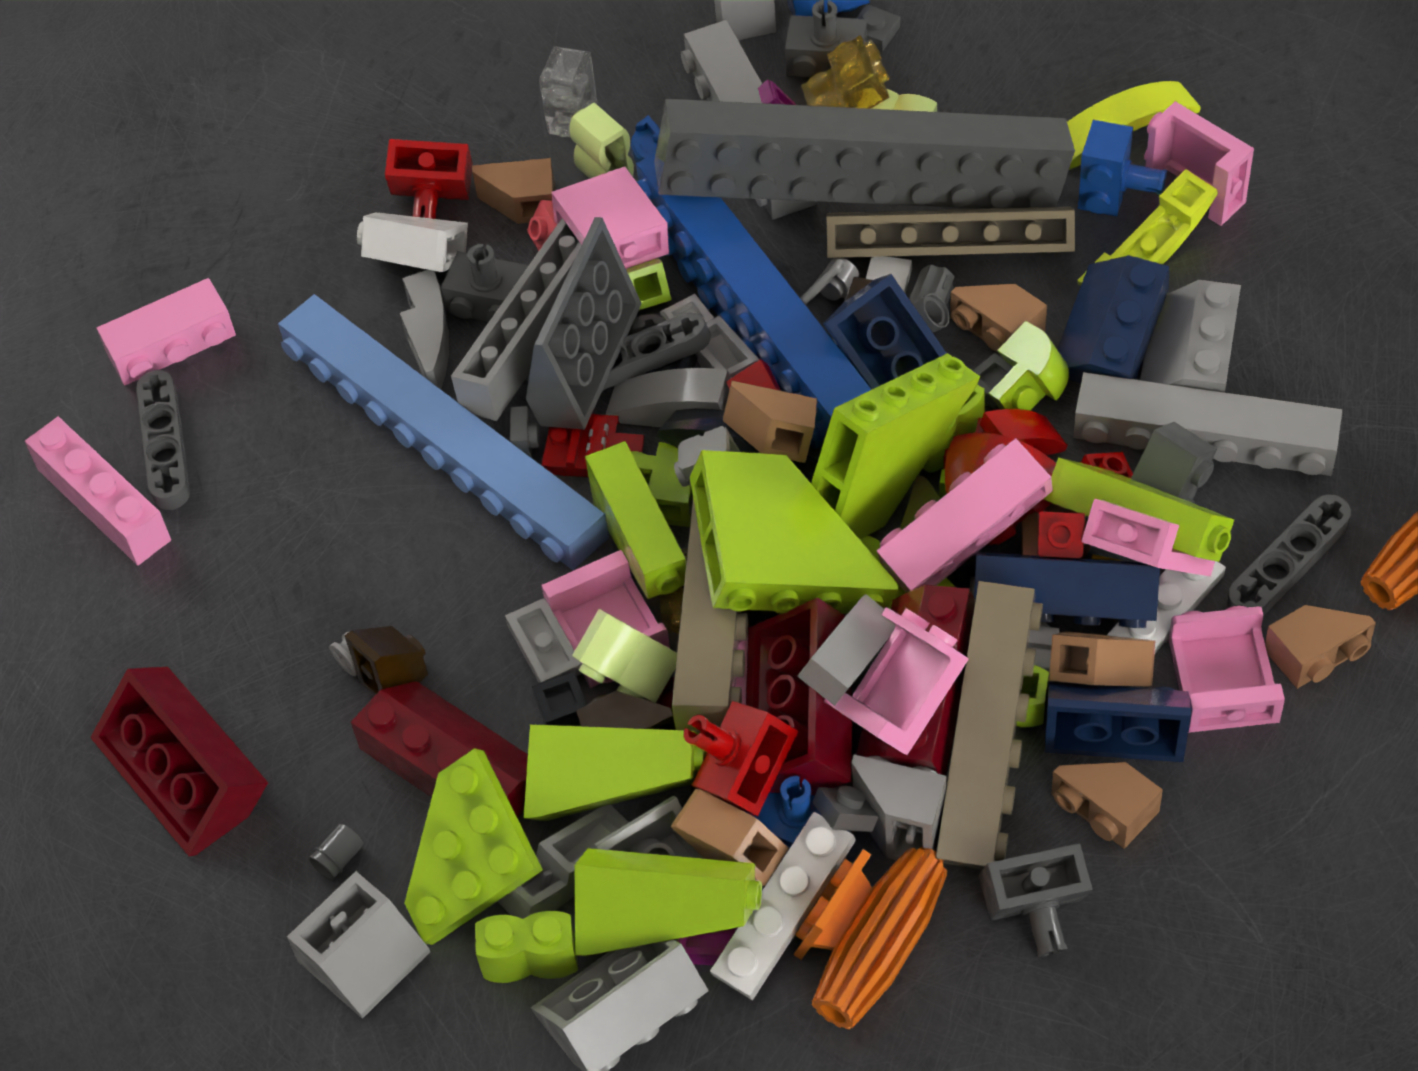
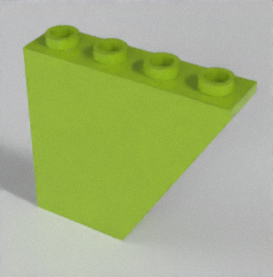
[811,353,980,539]
[690,450,898,614]

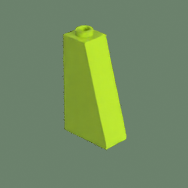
[585,441,686,599]
[1044,457,1234,562]
[524,724,707,821]
[574,848,762,956]

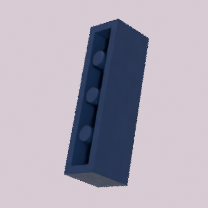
[974,552,1160,628]

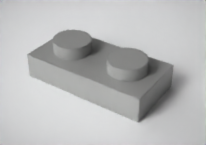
[505,598,583,683]

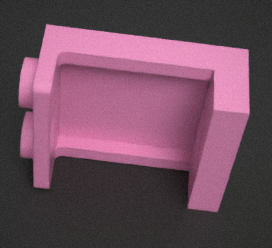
[1144,101,1254,226]
[551,167,669,269]
[1081,499,1215,577]
[542,550,670,688]
[1168,606,1285,733]
[824,607,969,755]

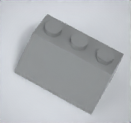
[1140,280,1241,392]
[531,940,709,1071]

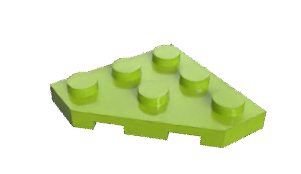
[404,748,543,945]

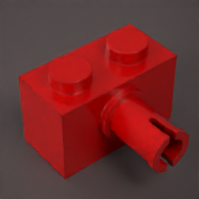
[385,139,473,219]
[683,701,799,816]

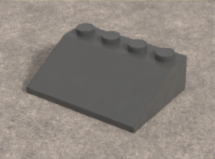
[526,217,642,430]

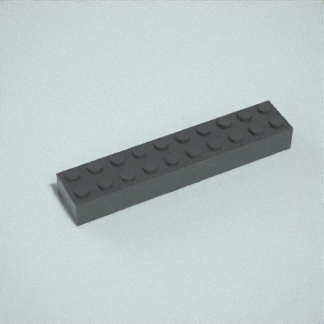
[654,99,1075,209]

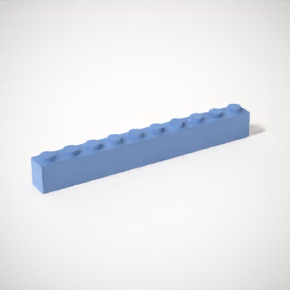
[278,294,609,570]

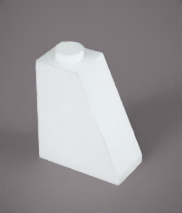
[357,212,468,272]

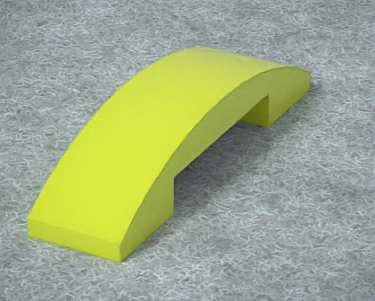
[1067,81,1201,170]
[1078,169,1218,286]

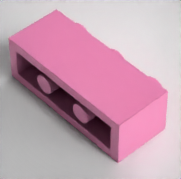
[97,278,236,386]

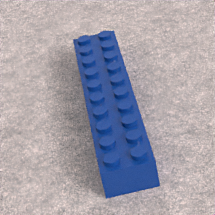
[636,154,872,451]

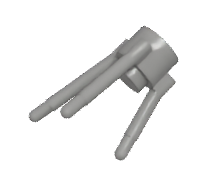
[800,258,859,345]

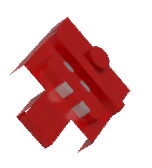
[541,414,645,477]

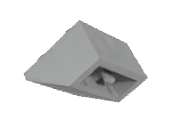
[852,754,946,861]
[287,871,430,1019]

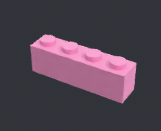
[25,416,171,566]
[877,438,1053,593]

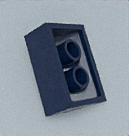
[1057,255,1169,383]
[823,274,947,389]
[1044,682,1191,762]

